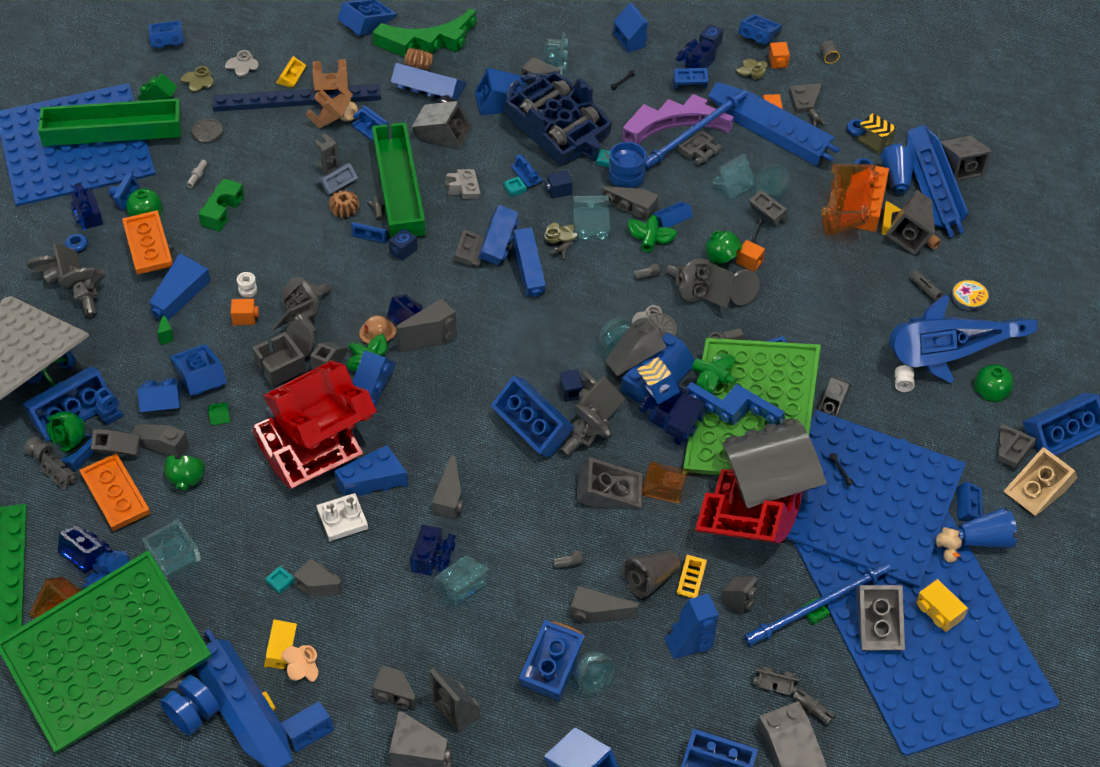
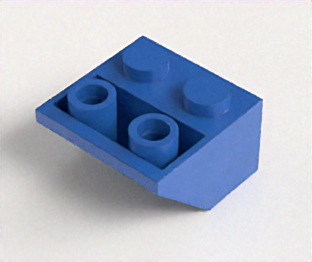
[613,3,648,53]
[137,378,181,412]

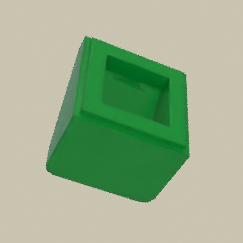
[158,316,174,345]
[208,402,230,425]

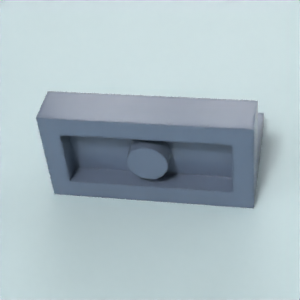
[315,163,358,195]

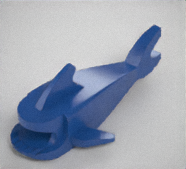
[889,295,1038,383]

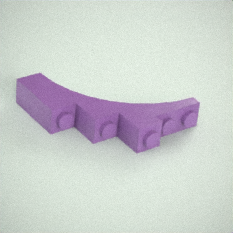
[622,94,734,144]

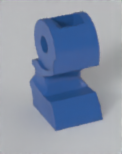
[94,387,125,425]

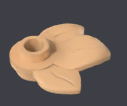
[281,645,318,682]

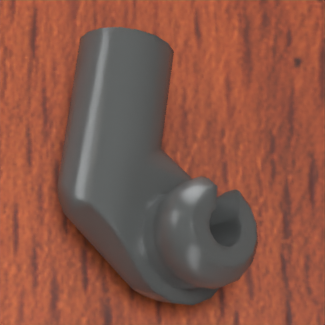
[635,263,661,280]
[554,550,584,568]

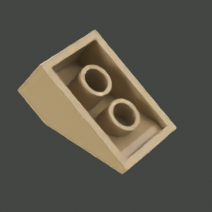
[1004,447,1077,517]

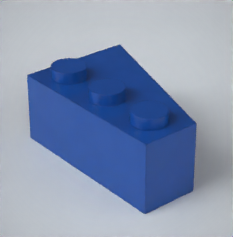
[478,205,519,265]
[352,350,397,408]
[334,445,408,497]
[664,593,719,659]
[681,729,758,767]

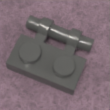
[678,130,722,166]

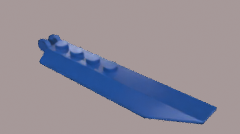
[708,82,840,167]
[907,125,969,238]
[194,628,293,767]

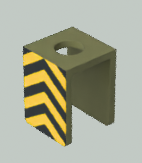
[857,113,897,154]

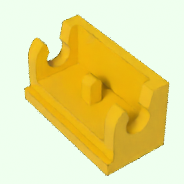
[264,619,297,669]

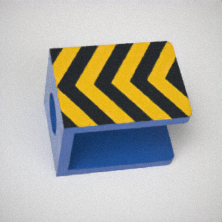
[637,357,680,404]

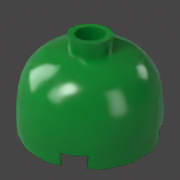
[126,188,163,217]
[705,230,743,265]
[974,364,1014,402]
[46,411,85,452]
[164,455,206,490]

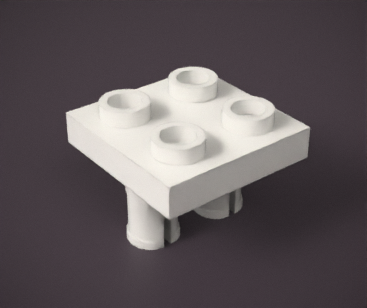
[316,493,368,541]

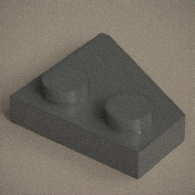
[789,83,821,113]
[999,424,1036,469]

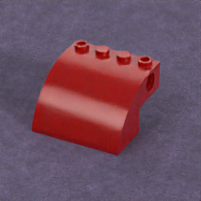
[263,360,377,449]
[252,417,363,489]
[695,469,803,543]

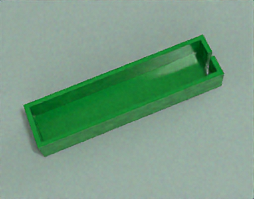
[38,98,182,146]
[372,122,426,239]

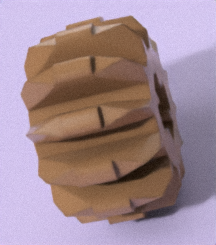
[405,48,433,70]
[329,189,359,219]

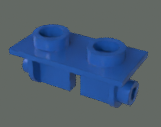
[511,154,543,187]

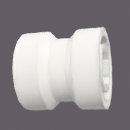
[237,272,257,298]
[895,365,915,392]

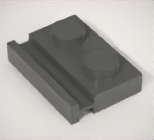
[453,229,484,269]

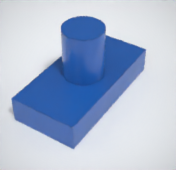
[109,173,140,210]

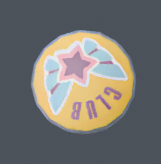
[951,280,989,311]

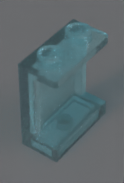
[573,196,611,239]

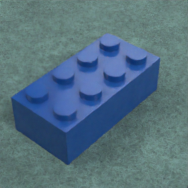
[490,375,574,457]

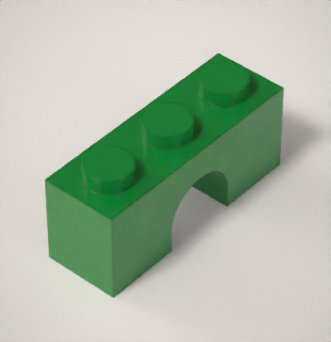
[198,179,245,232]

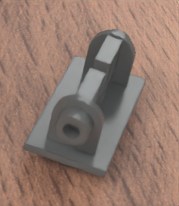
[40,453,78,491]
[753,666,799,696]

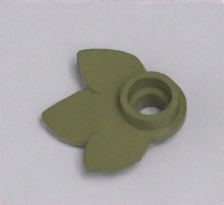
[736,59,768,79]
[180,66,213,92]
[544,222,578,244]

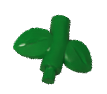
[628,215,678,252]
[346,334,388,371]
[692,354,737,394]

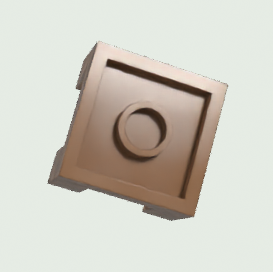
[312,59,348,91]
[306,81,353,128]

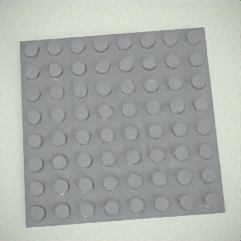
[0,296,89,400]

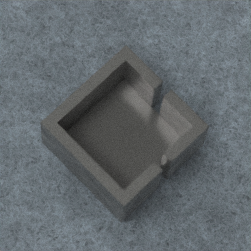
[252,332,307,387]

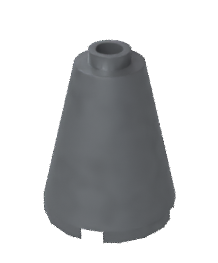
[622,551,680,598]

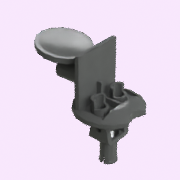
[26,243,105,317]
[666,258,760,308]
[271,277,331,357]
[560,369,625,457]

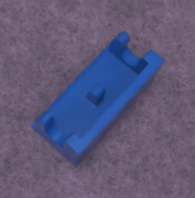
[672,68,708,89]
[352,105,389,142]
[281,701,334,752]

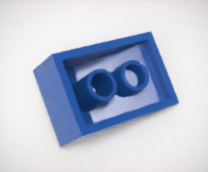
[337,0,397,36]
[170,344,227,396]
[519,620,585,702]

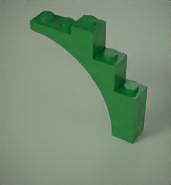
[372,8,477,57]

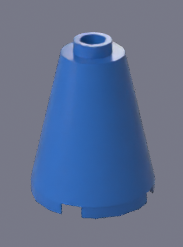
[880,144,915,194]
[957,507,1017,548]

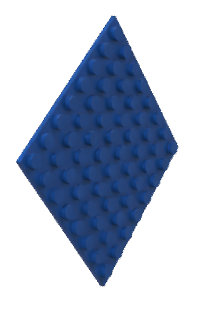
[0,83,156,206]
[786,410,966,588]

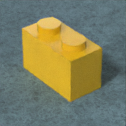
[916,579,968,632]

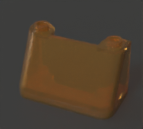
[821,164,879,235]

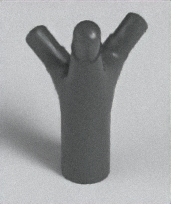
[809,109,826,127]
[367,195,384,220]
[550,240,573,260]

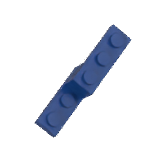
[687,382,785,425]

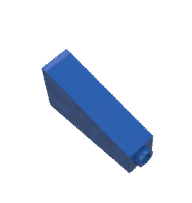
[512,227,546,297]
[150,253,211,320]

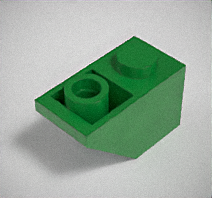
[137,73,177,101]

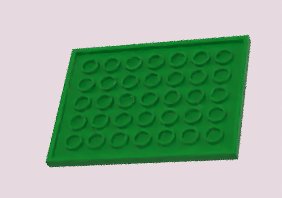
[0,550,213,754]

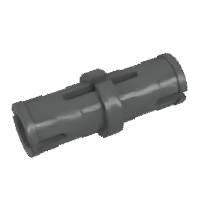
[910,270,943,301]
[792,688,836,726]

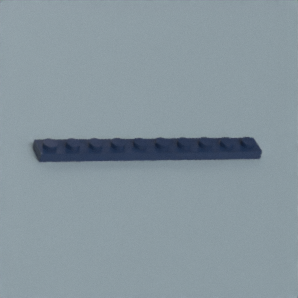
[213,84,381,112]

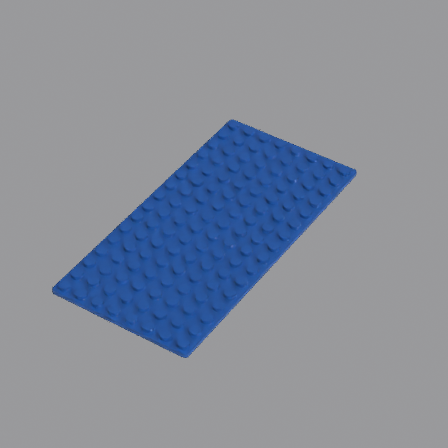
[793,439,1059,756]

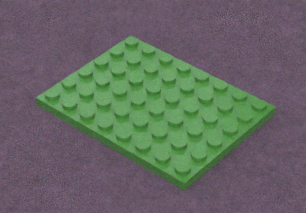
[683,338,821,475]

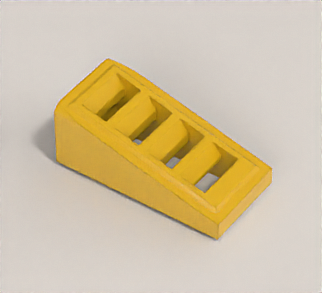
[676,555,707,598]

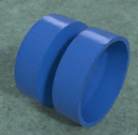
[609,142,646,188]
[160,675,220,736]

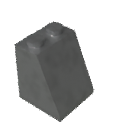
[412,101,472,150]
[941,136,991,181]
[886,190,935,255]
[389,712,452,767]

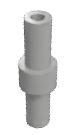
[186,160,207,188]

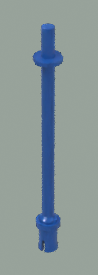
[645,89,748,170]
[743,563,892,647]

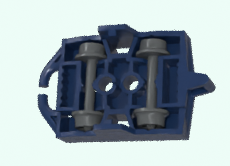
[504,70,612,166]

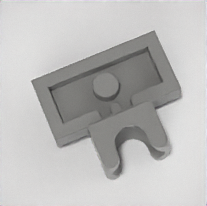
[445,169,480,199]

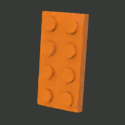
[122,210,173,275]
[79,453,151,531]

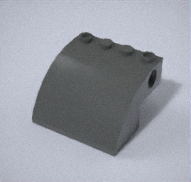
[721,418,827,508]

